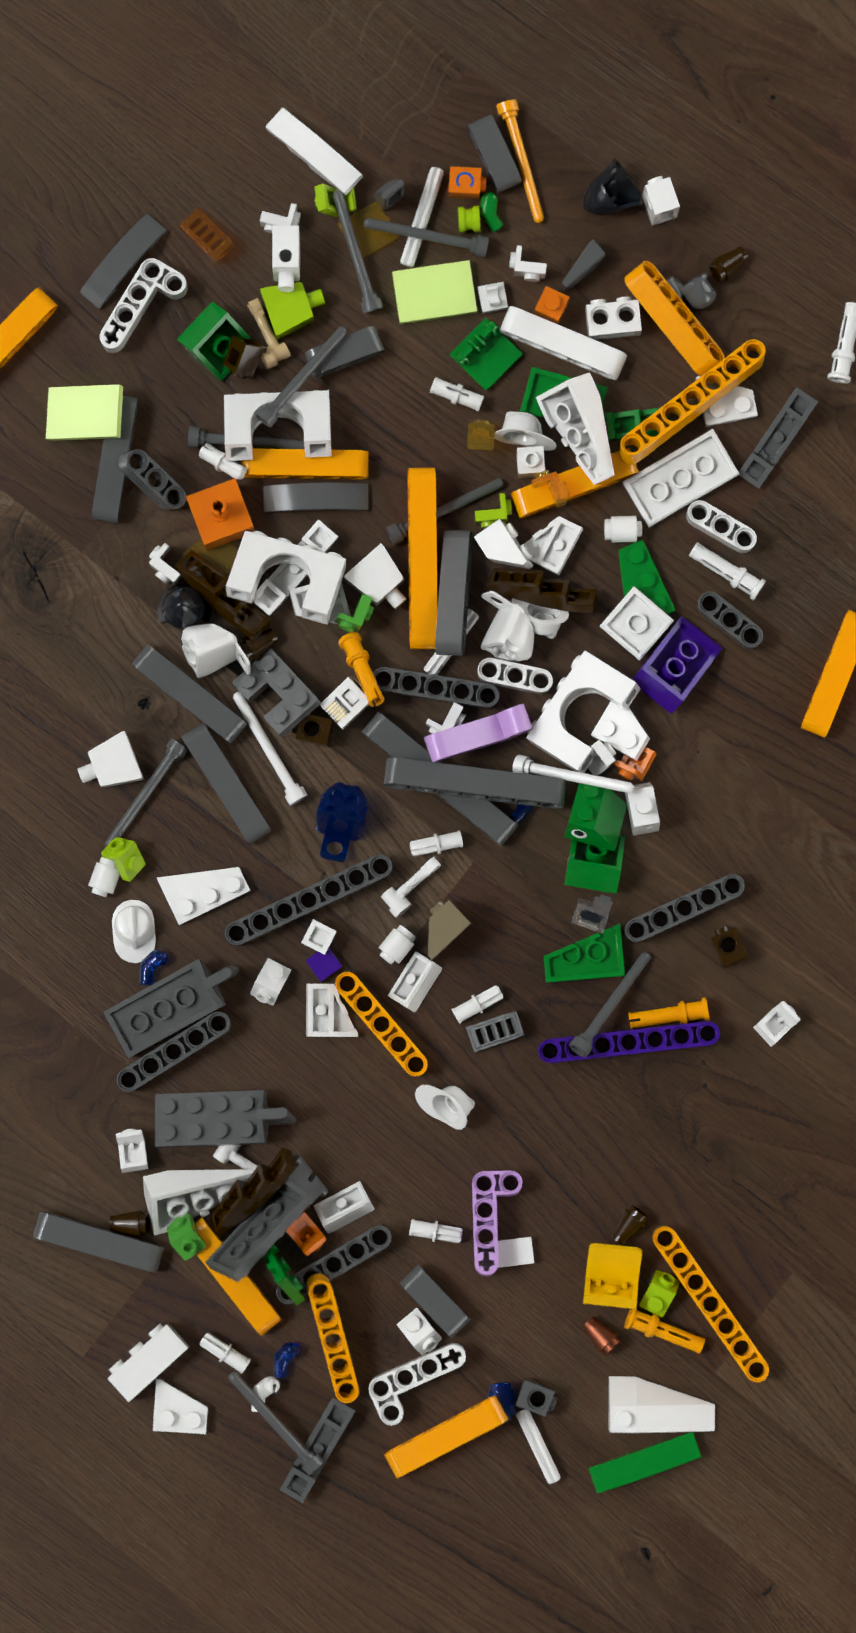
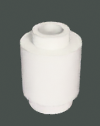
[604,516,642,543]
[88,857,120,897]
[378,925,416,965]

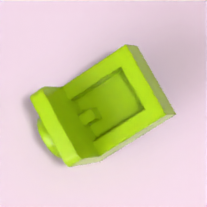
[315,184,357,218]
[475,493,512,528]
[101,837,146,882]
[639,1270,680,1318]

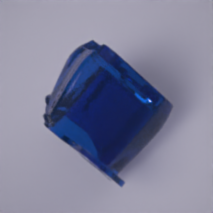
[315,782,369,862]

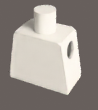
[272,226,300,292]
[344,543,407,609]
[77,731,144,788]
[625,782,660,836]

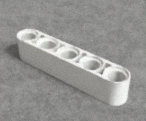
[499,306,627,380]

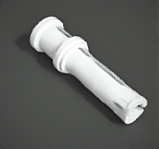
[827,302,856,384]
[689,542,766,601]

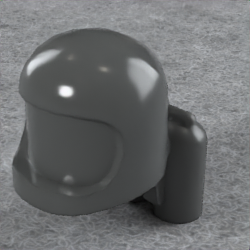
[666,271,716,309]

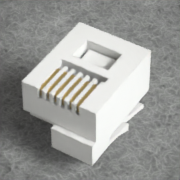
[320,676,369,729]

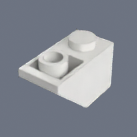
[474,519,533,569]

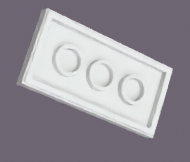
[622,429,739,527]

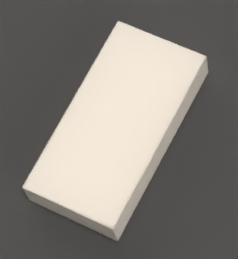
[479,1237,534,1269]

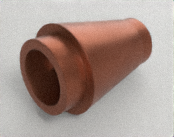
[582,1316,621,1356]

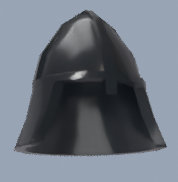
[583,158,643,214]
[157,583,212,630]

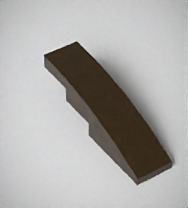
[175,550,271,641]
[487,568,597,614]
[210,1147,297,1236]

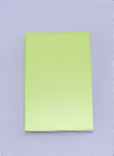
[392,260,477,324]
[46,385,123,441]

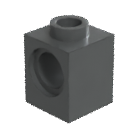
[515,1378,558,1417]

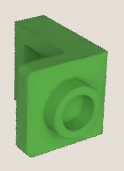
[334,594,374,632]
[167,1213,206,1260]

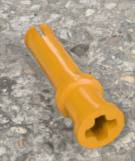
[338,632,385,707]
[628,997,710,1029]
[624,1307,705,1354]

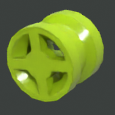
[458,206,480,233]

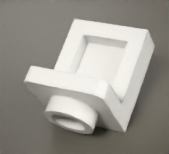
[260,203,301,234]
[509,245,547,282]
[149,543,182,585]
[426,702,466,734]
[588,740,616,776]
[250,958,291,1005]
[753,1001,800,1046]
[116,1129,148,1173]
[396,1308,442,1355]

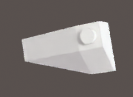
[536,372,614,485]
[143,1169,253,1235]
[608,1376,715,1433]

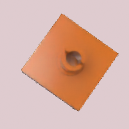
[186,478,255,551]

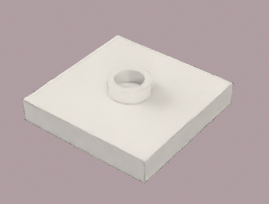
[600,587,674,661]

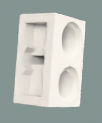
[642,176,680,226]
[585,297,642,340]

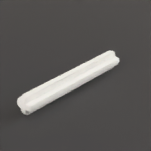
[401,167,444,267]

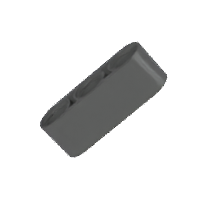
[467,114,522,193]
[305,326,385,378]
[118,449,186,510]
[696,591,763,650]
[399,1264,471,1338]

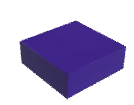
[306,948,342,982]

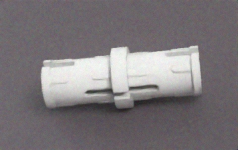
[430,377,484,411]

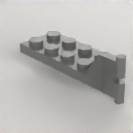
[103,958,240,1058]
[155,1090,296,1148]
[205,1154,328,1282]

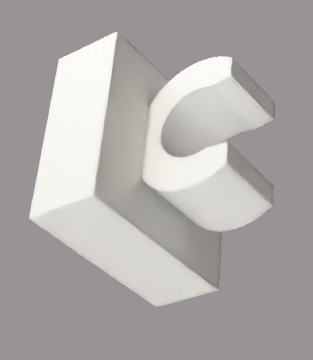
[478,282,508,314]
[301,919,337,955]

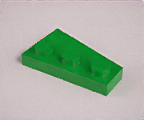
[520,367,608,417]
[618,539,675,615]
[543,923,625,983]
[262,1244,305,1306]

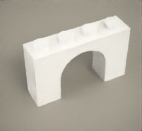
[224,390,332,461]
[226,530,346,625]
[526,651,641,773]

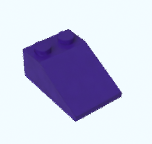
[632,616,722,714]

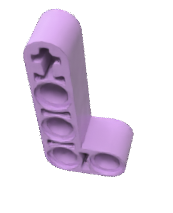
[424,704,533,762]
[472,1170,523,1277]

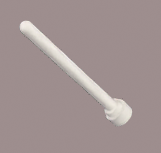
[233,692,308,806]
[513,755,634,793]

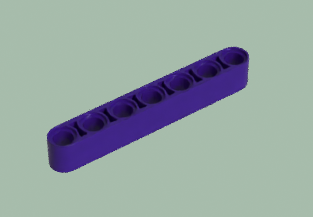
[537,1022,720,1063]

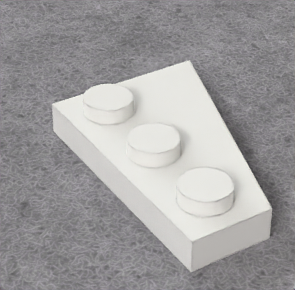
[157,867,250,925]

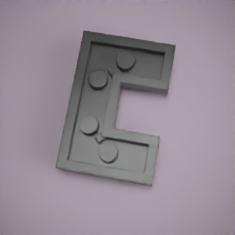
[231,648,321,738]

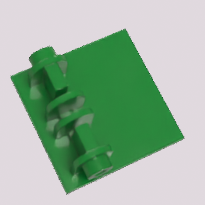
[449,318,523,391]

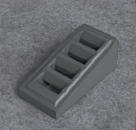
[373,179,404,211]
[562,239,606,292]
[466,1011,525,1052]

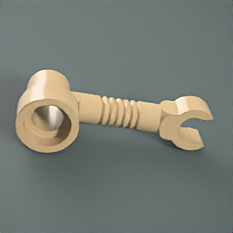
[248,298,290,369]

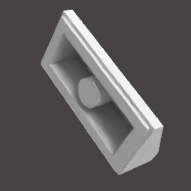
[388,951,442,1012]
[313,1181,374,1234]

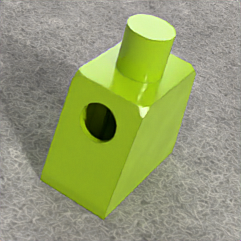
[260,282,325,340]

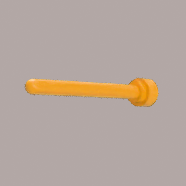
[496,99,544,223]

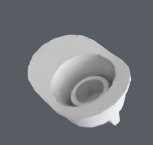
[494,411,557,451]
[512,598,569,639]
[112,900,156,963]
[415,1085,475,1130]

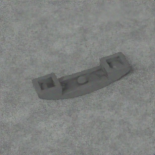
[80,214,167,310]
[739,387,818,488]
[263,483,369,513]
[280,1397,356,1503]

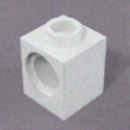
[516,446,545,478]

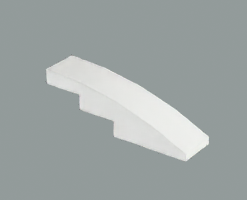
[265,107,363,196]

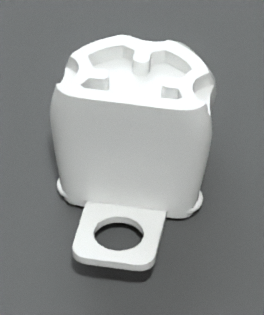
[481,591,535,663]
[181,624,251,678]

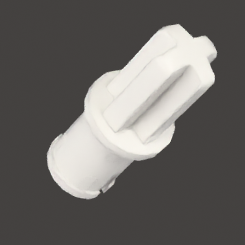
[199,443,247,480]
[410,830,463,856]
[451,986,504,1024]
[409,1219,463,1243]
[200,1333,251,1374]

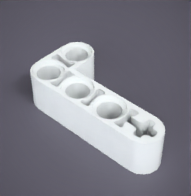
[100,258,188,353]
[369,1343,466,1426]

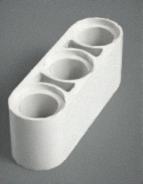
[686,500,757,553]
[477,658,553,694]

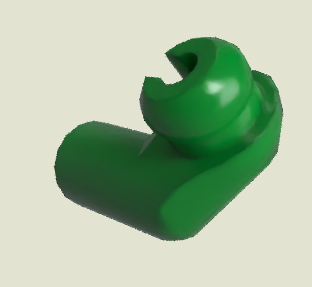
[479,192,503,232]

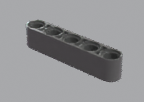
[91,395,139,523]
[435,530,473,656]
[131,644,247,744]
[373,667,499,709]
[181,723,272,845]
[624,874,745,943]
[116,1012,231,1092]
[33,1211,164,1273]
[276,1224,392,1304]

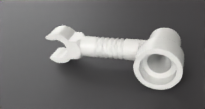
[381,856,441,919]
[213,1145,257,1172]

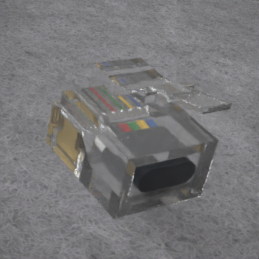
[571,895,613,933]

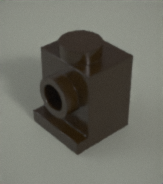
[223,335,267,379]

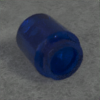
[487,1382,516,1421]

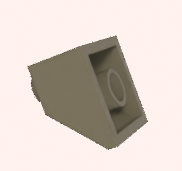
[428,900,471,960]

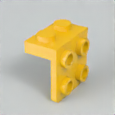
[583,1243,642,1309]

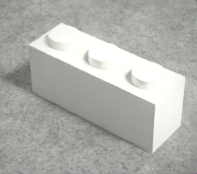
[107,1323,189,1402]

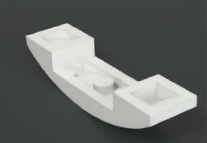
[253,519,338,616]

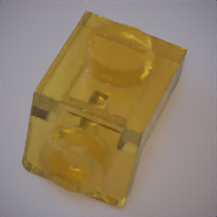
[467,420,495,451]
[531,470,570,508]

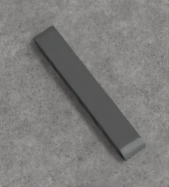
[362,712,518,846]
[384,758,566,809]
[225,855,392,946]

